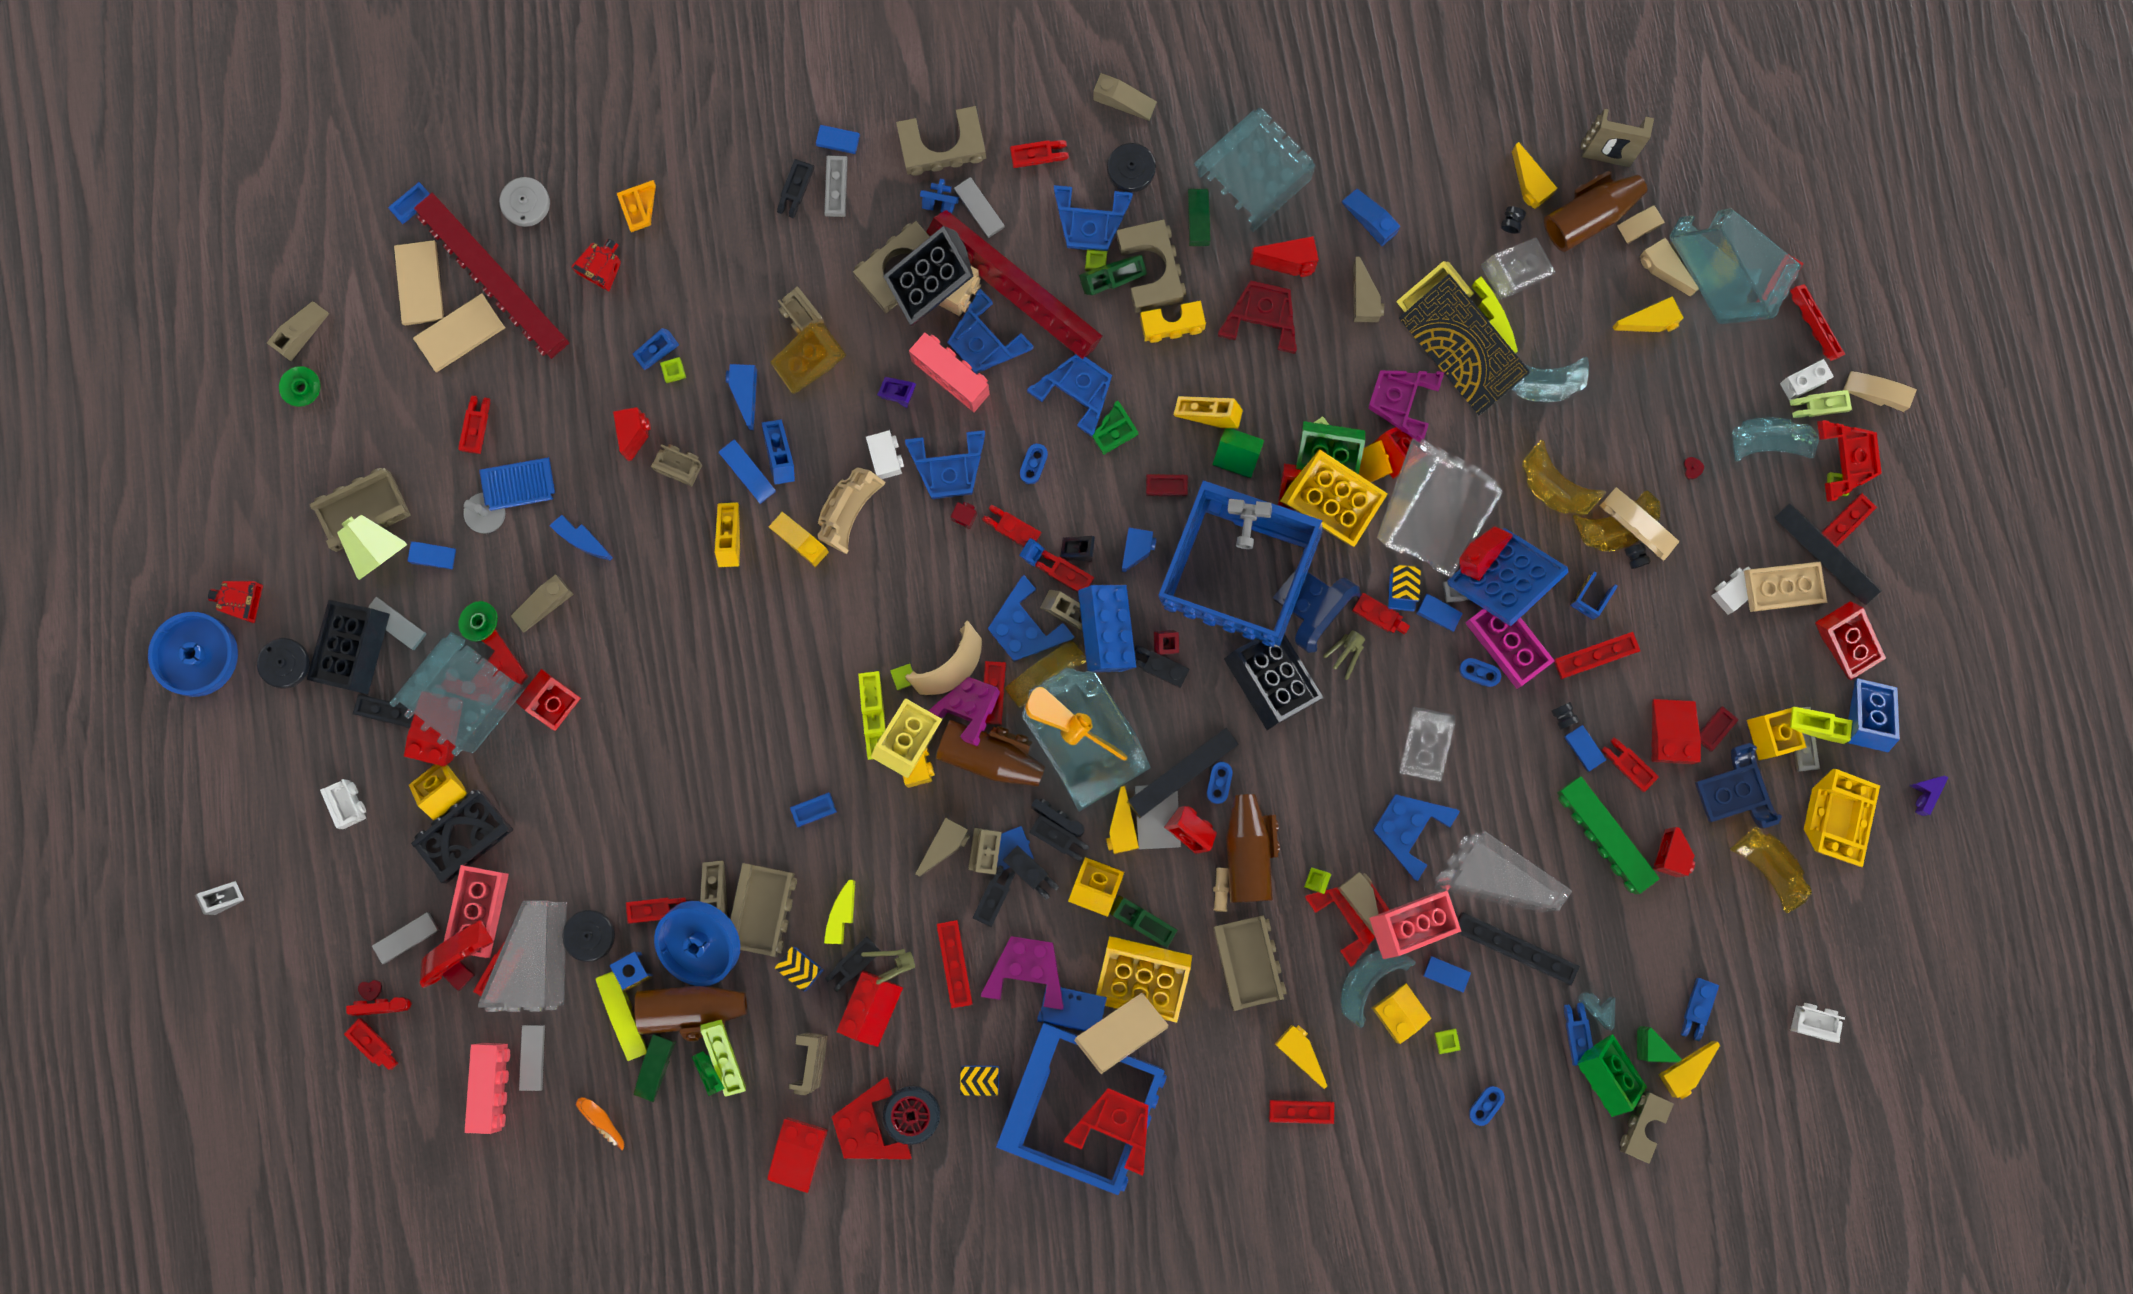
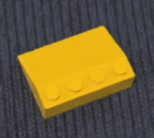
[1280,450,1388,547]
[1096,936,1192,1023]

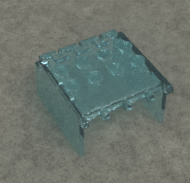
[1194,108,1316,232]
[390,632,526,756]

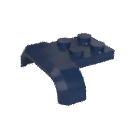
[1273,569,1361,653]
[1695,743,1782,829]

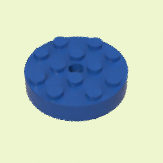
[148,612,238,697]
[654,901,741,986]

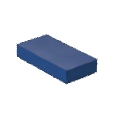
[816,125,860,154]
[388,182,430,224]
[1564,725,1606,772]
[790,792,837,827]
[1423,956,1471,993]

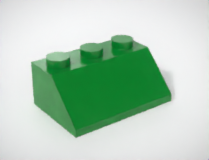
[1296,421,1365,475]
[1578,1034,1647,1117]

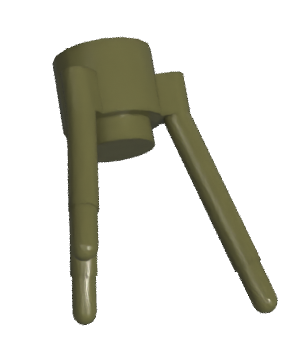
[1323,630,1365,680]
[861,949,915,984]

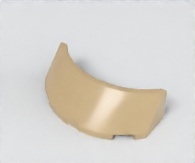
[818,467,885,554]
[1599,487,1679,561]
[905,621,982,695]

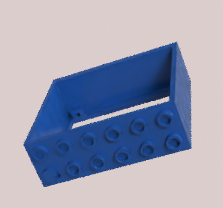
[1159,481,1323,647]
[996,1022,1167,1195]

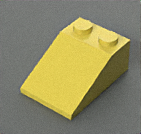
[1396,261,1474,312]
[871,698,942,778]

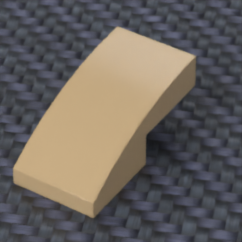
[1617,205,1665,244]

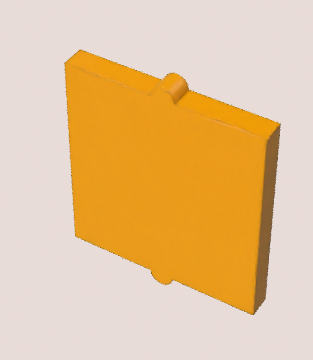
[1359,441,1393,482]

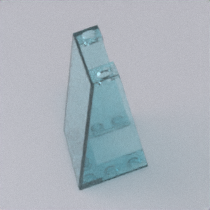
[1669,208,1802,324]

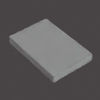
[1135,785,1181,850]

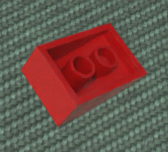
[1250,236,1319,277]
[1815,601,1886,680]
[404,691,464,766]
[1652,699,1701,764]
[767,1117,828,1193]

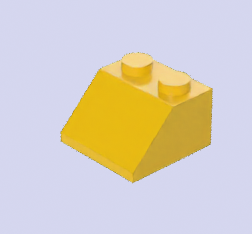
[1747,708,1807,760]
[409,764,467,820]
[1068,857,1124,917]
[1372,983,1431,1044]

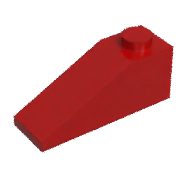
[1459,526,1513,581]

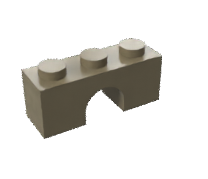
[1620,1091,1674,1164]

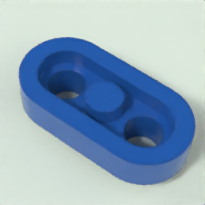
[1020,444,1048,485]
[1459,658,1501,687]
[1207,762,1233,804]
[1469,1086,1505,1126]

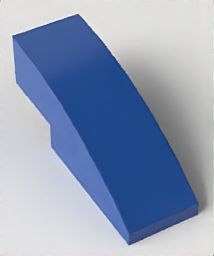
[719,439,776,504]
[549,515,613,560]

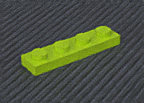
[701,1020,746,1097]

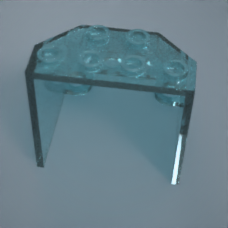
[1022,668,1151,812]

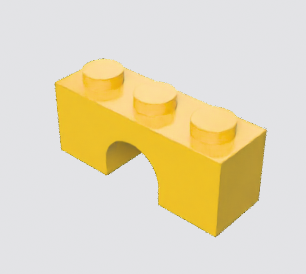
[1140,301,1206,343]

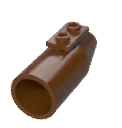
[1544,171,1648,252]
[936,720,1046,786]
[1226,794,1280,903]
[635,986,748,1041]

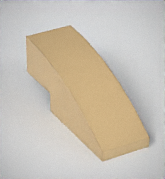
[1843,371,1917,412]

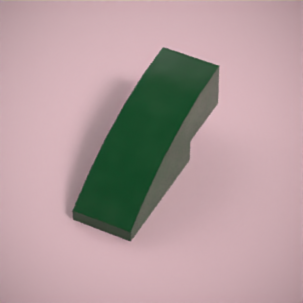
[1188,189,1210,246]
[1079,255,1147,296]
[1109,895,1178,948]
[633,1034,676,1102]

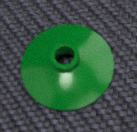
[279,366,321,407]
[458,601,498,641]

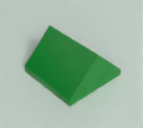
[1212,428,1264,479]
[1637,1026,1682,1062]

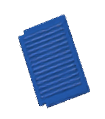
[479,457,555,511]

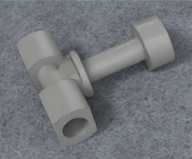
[1228,499,1272,549]

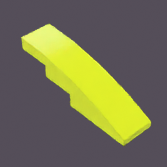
[1472,276,1518,353]
[858,671,886,760]
[595,971,648,1061]

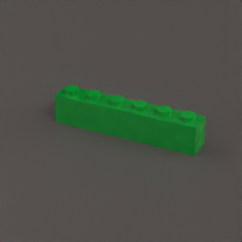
[1557,776,1660,894]

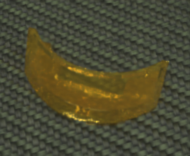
[1522,440,1606,515]
[1573,490,1660,551]
[1004,641,1086,708]
[1730,828,1812,913]

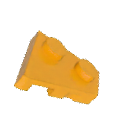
[617,180,656,232]

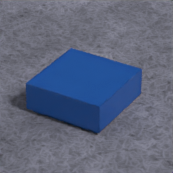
[1019,538,1045,567]

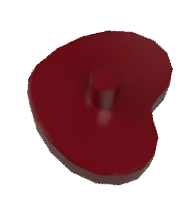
[1683,457,1704,479]
[358,980,382,1001]

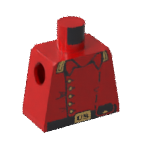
[572,239,621,292]
[208,581,263,623]

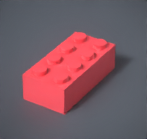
[909,333,990,412]
[444,865,509,958]
[1369,890,1461,959]
[464,1043,510,1134]

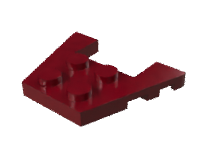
[1218,280,1297,354]

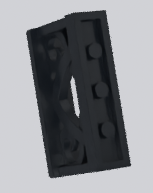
[411,790,513,884]

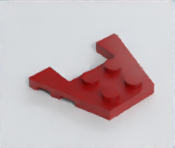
[1817,420,1882,502]
[439,628,528,710]
[1305,884,1389,967]
[832,1077,912,1159]
[1064,1088,1149,1176]

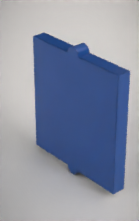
[997,826,1034,870]

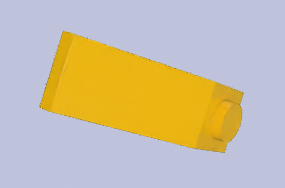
[1512,142,1558,209]
[1613,296,1683,332]
[1173,396,1243,429]
[715,503,740,567]
[769,512,829,567]
[1106,786,1139,854]
[1275,1025,1327,1089]
[1658,1041,1720,1099]

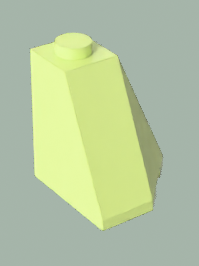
[337,515,407,580]

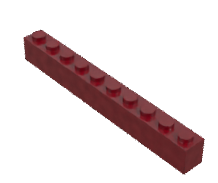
[414,193,569,359]
[926,210,1103,359]

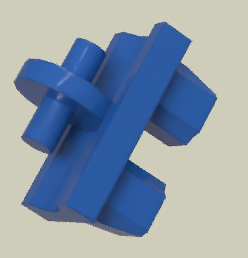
[920,179,959,214]

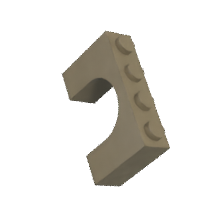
[896,106,986,176]
[1116,220,1186,313]
[853,221,930,313]

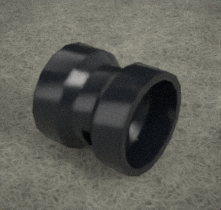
[1501,206,1526,234]
[1624,543,1651,569]
[1551,702,1579,730]

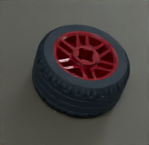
[883,1086,940,1145]

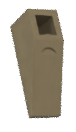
[267,301,329,361]

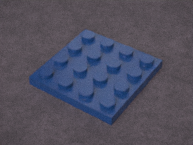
[1447,528,1568,626]

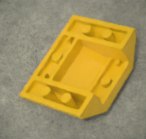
[1804,769,1880,867]

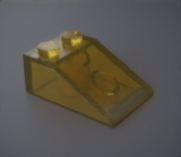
[770,322,846,394]

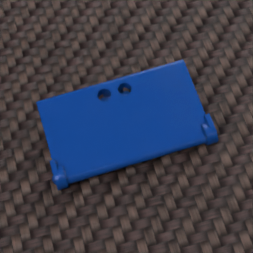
[1038,985,1107,1031]

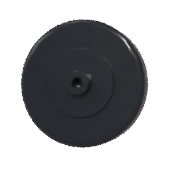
[1107,143,1156,192]
[257,638,310,689]
[562,910,615,962]

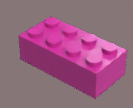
[1466,609,1554,689]

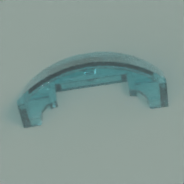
[1512,357,1589,402]
[1732,417,1819,461]
[1341,950,1416,1028]

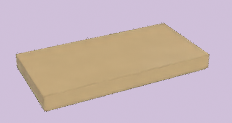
[394,240,444,326]
[413,294,505,372]
[1744,562,1827,612]
[1074,993,1169,1074]

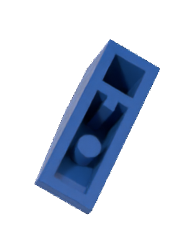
[1342,189,1400,246]
[726,364,757,430]
[761,419,795,485]

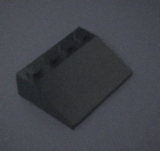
[883,226,974,326]
[306,600,390,695]
[1224,630,1324,730]

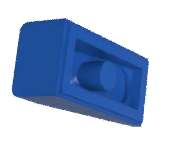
[633,328,679,370]
[408,541,456,569]
[1416,594,1463,632]

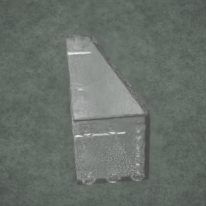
[1377,439,1503,578]
[1434,831,1572,912]
[478,901,567,1012]

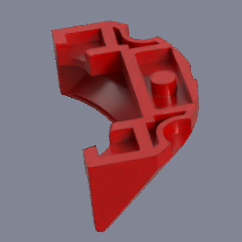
[420,920,493,988]

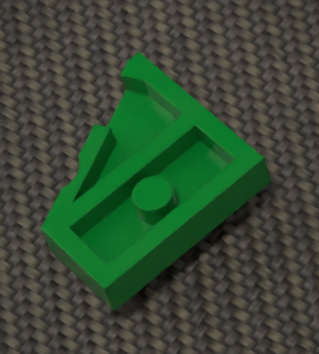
[1093,401,1139,455]
[692,1051,725,1096]

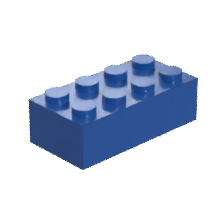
[1078,585,1136,673]

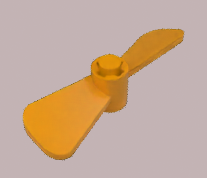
[1026,687,1128,761]

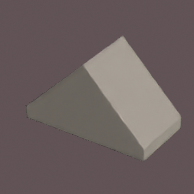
[195,881,244,915]

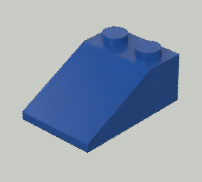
[1848,678,1900,752]

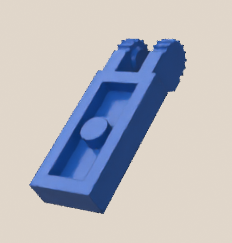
[1681,978,1719,1041]
[1564,1003,1593,1066]

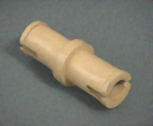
[1213,868,1230,912]

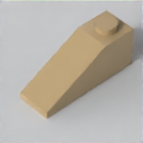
[1640,238,1699,296]

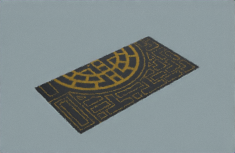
[1399,274,1531,415]

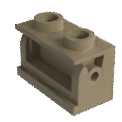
[778,286,824,337]
[651,444,702,487]
[968,828,1002,874]

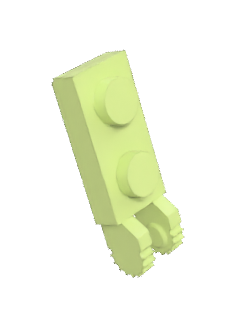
[1790,390,1852,418]

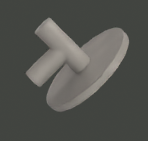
[464,493,506,534]

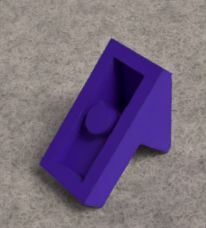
[877,377,916,408]
[1909,776,1948,816]

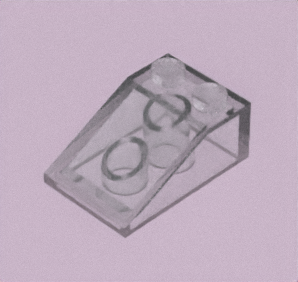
[1481,237,1556,301]
[1399,707,1455,782]

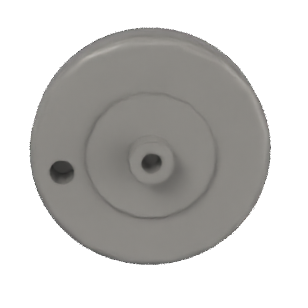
[499,177,550,227]

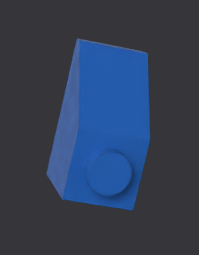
[1122,528,1156,572]

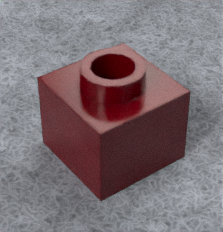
[951,502,977,529]
[1154,630,1179,654]

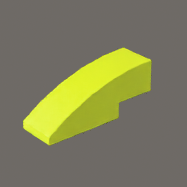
[1790,707,1852,744]
[824,880,855,944]

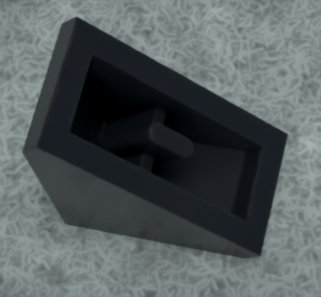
[1060,536,1095,562]

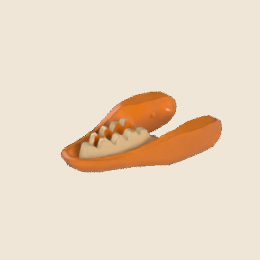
[576,1097,624,1150]

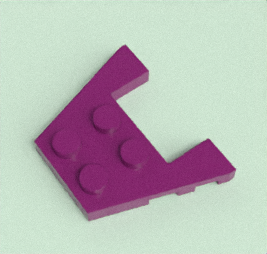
[1368,370,1444,443]
[928,677,1000,746]
[981,936,1064,1010]

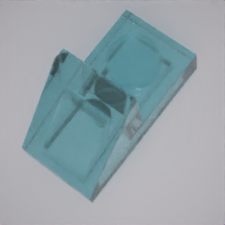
[1577,992,1615,1031]

